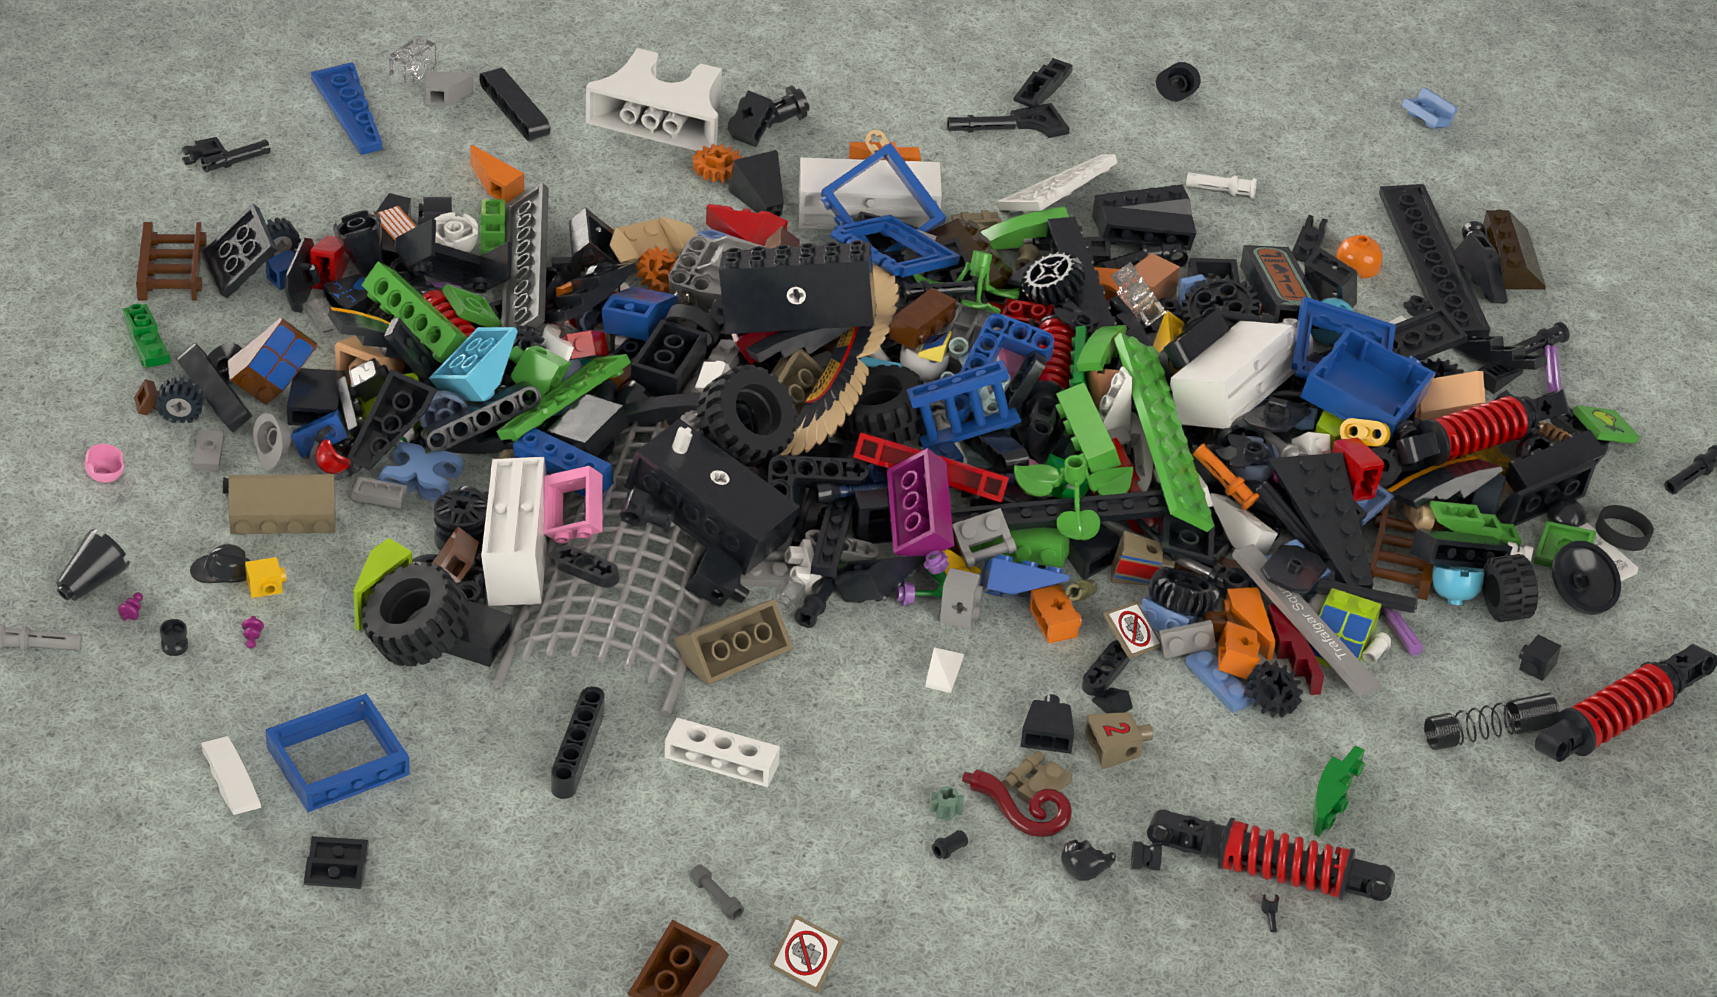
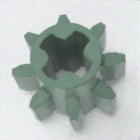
[930,786,964,820]

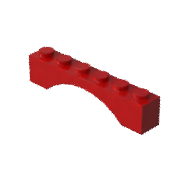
[853,432,1009,502]

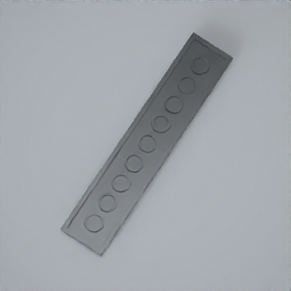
[501,183,549,330]

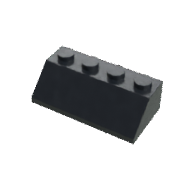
[1092,184,1192,244]

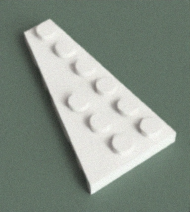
[997,154,1118,213]

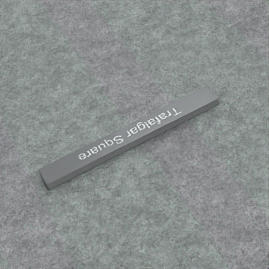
[1232,544,1381,698]

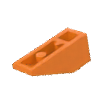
[1222,587,1275,660]

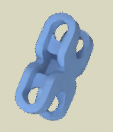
[378,442,464,501]

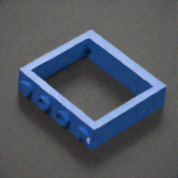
[820,142,946,253]
[265,693,410,812]

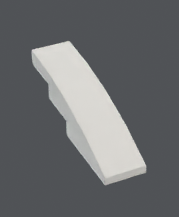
[201,736,261,815]

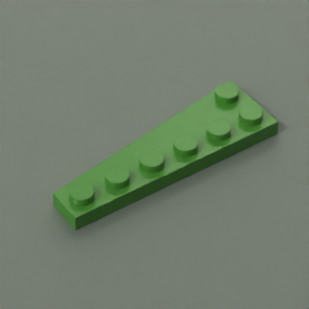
[497,354,630,441]

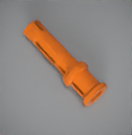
[1192,444,1260,512]

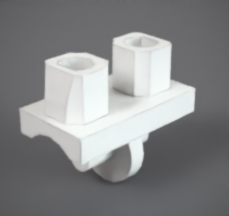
[784,539,824,592]

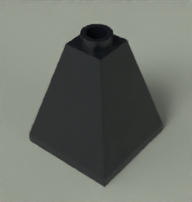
[728,150,784,217]

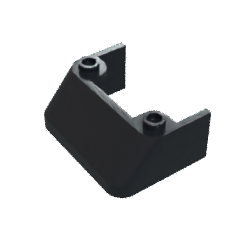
[395,219,512,293]

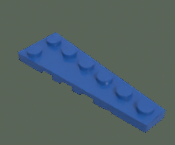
[311,62,382,155]

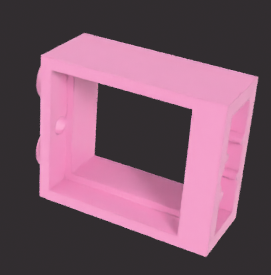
[544,466,603,543]

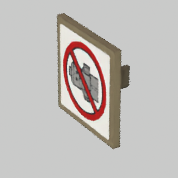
[1103,601,1162,659]
[769,915,844,992]

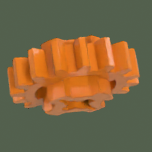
[693,144,742,183]
[636,247,677,294]

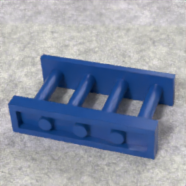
[906,360,1021,449]

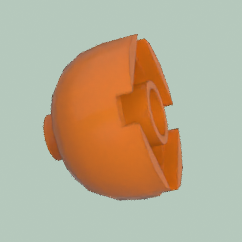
[1336,235,1383,279]

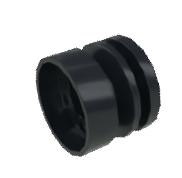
[434,489,487,551]

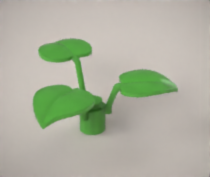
[914,250,1020,314]
[1014,455,1133,540]

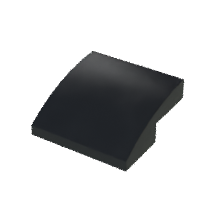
[304,836,369,889]

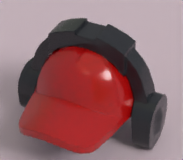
[309,425,362,480]

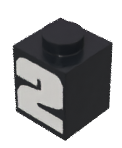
[349,357,389,402]

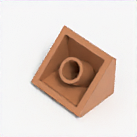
[1122,253,1180,314]

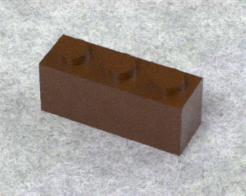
[889,288,956,350]

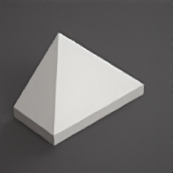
[925,647,964,693]

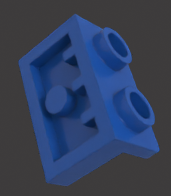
[291,409,348,458]

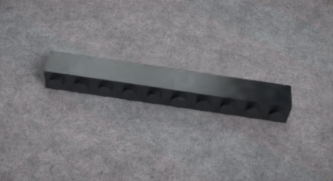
[1046,216,1123,370]

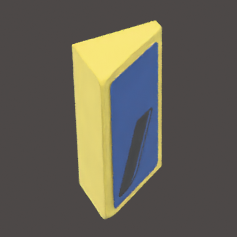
[918,331,952,363]

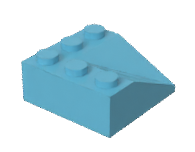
[429,327,518,401]

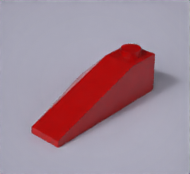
[706,204,788,246]

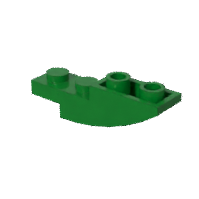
[122,304,171,368]
[1312,745,1365,837]

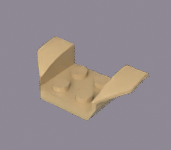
[610,217,698,272]

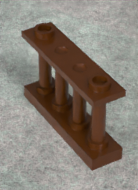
[136,222,207,301]
[1369,504,1443,601]

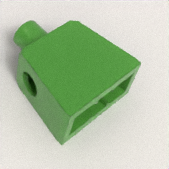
[509,345,571,398]

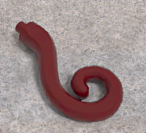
[962,769,1072,837]

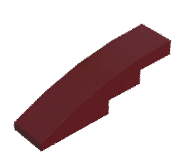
[1267,604,1324,695]

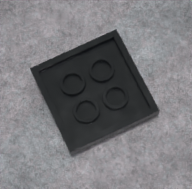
[203,203,278,298]

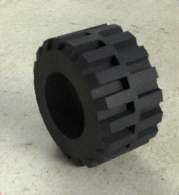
[1482,554,1538,622]

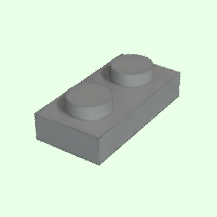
[1159,620,1216,658]

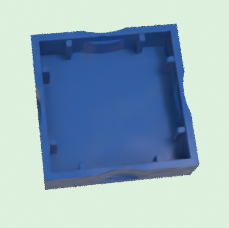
[1300,327,1436,443]

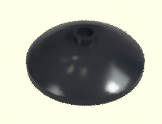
[1552,541,1621,615]

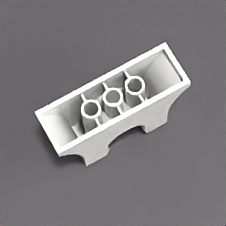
[586,48,722,151]

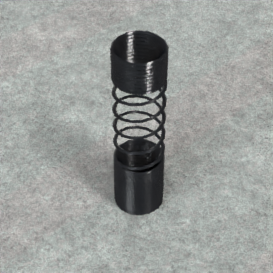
[1424,693,1560,750]

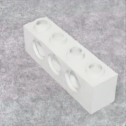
[665,718,780,787]

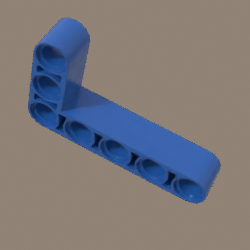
[945,313,1054,423]

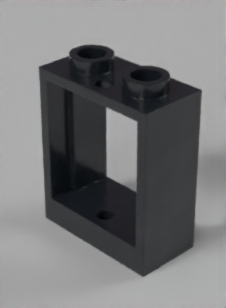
[569,208,622,269]
[1304,247,1357,308]
[1187,258,1240,284]
[852,488,893,544]

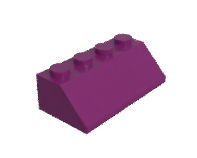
[887,448,954,556]

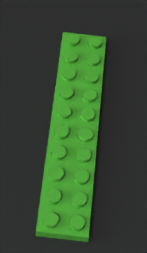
[1114,333,1214,532]

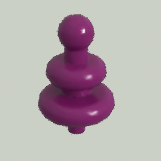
[118,592,143,621]
[241,616,264,649]

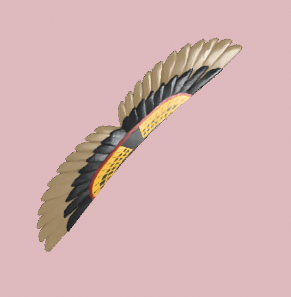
[779,263,899,456]

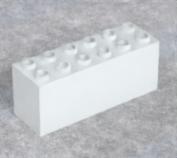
[798,157,942,229]
[1170,321,1295,429]
[481,457,548,606]

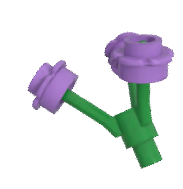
[896,551,949,606]

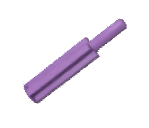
[1382,607,1424,656]

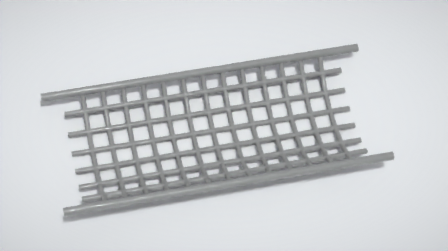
[492,420,709,718]

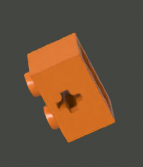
[1029,584,1082,643]
[1218,621,1261,680]

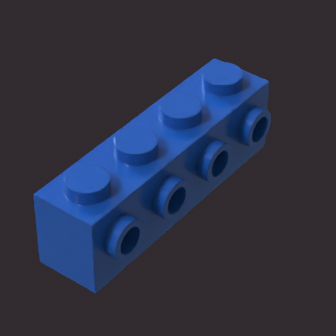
[513,428,614,497]

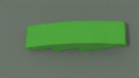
[481,199,505,255]
[981,207,1069,250]
[1076,325,1127,372]
[1430,501,1522,547]

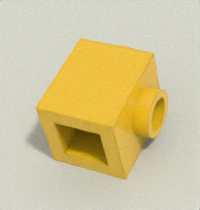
[245,557,287,598]

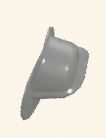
[253,413,291,470]

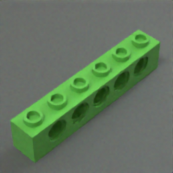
[362,262,468,364]

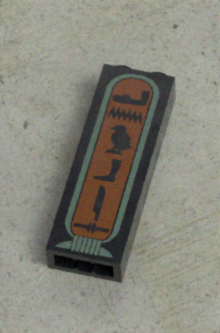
[1240,245,1320,329]

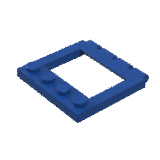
[830,215,960,277]
[1291,296,1396,379]

